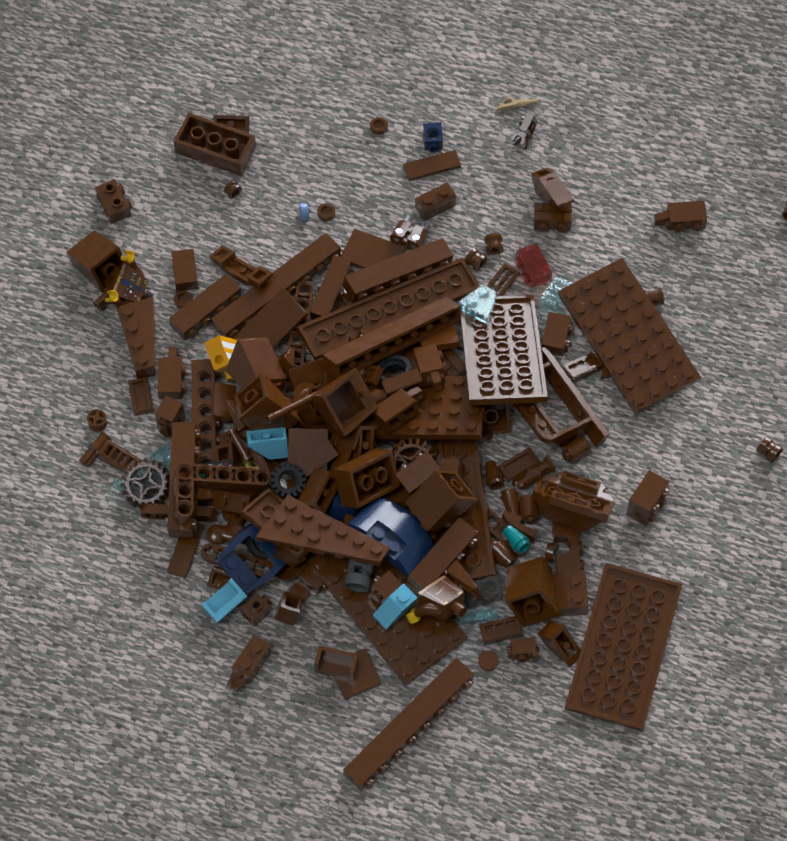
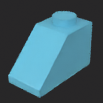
[246,427,288,459]
[373,583,417,630]

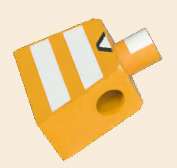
[204,335,237,382]

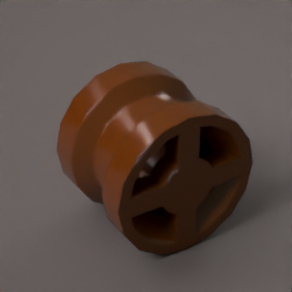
[484,233,504,255]
[465,248,488,271]
[87,409,107,432]

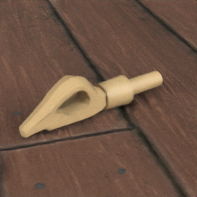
[496,97,538,111]

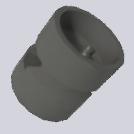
[344,558,374,592]

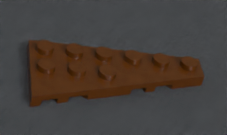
[256,495,390,566]

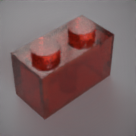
[514,243,552,288]

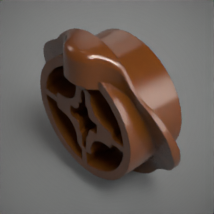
[293,382,328,429]

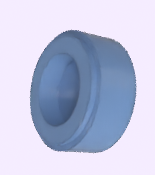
[299,203,309,222]

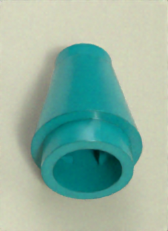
[503,525,531,554]

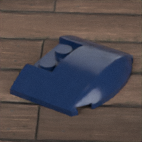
[347,497,435,577]

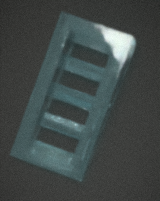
[539,275,572,313]

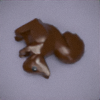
[206,511,249,544]

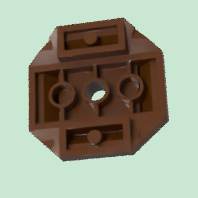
[532,471,615,531]

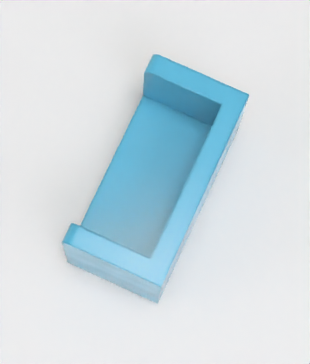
[201,578,247,624]

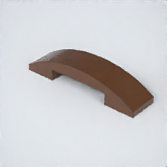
[209,245,273,287]

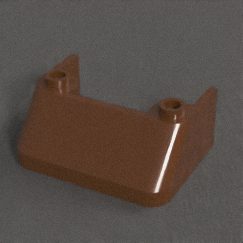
[513,362,592,448]

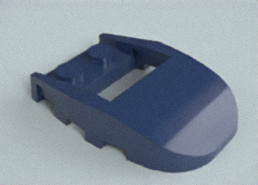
[214,523,286,595]

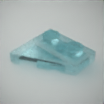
[458,284,497,324]
[456,607,498,625]

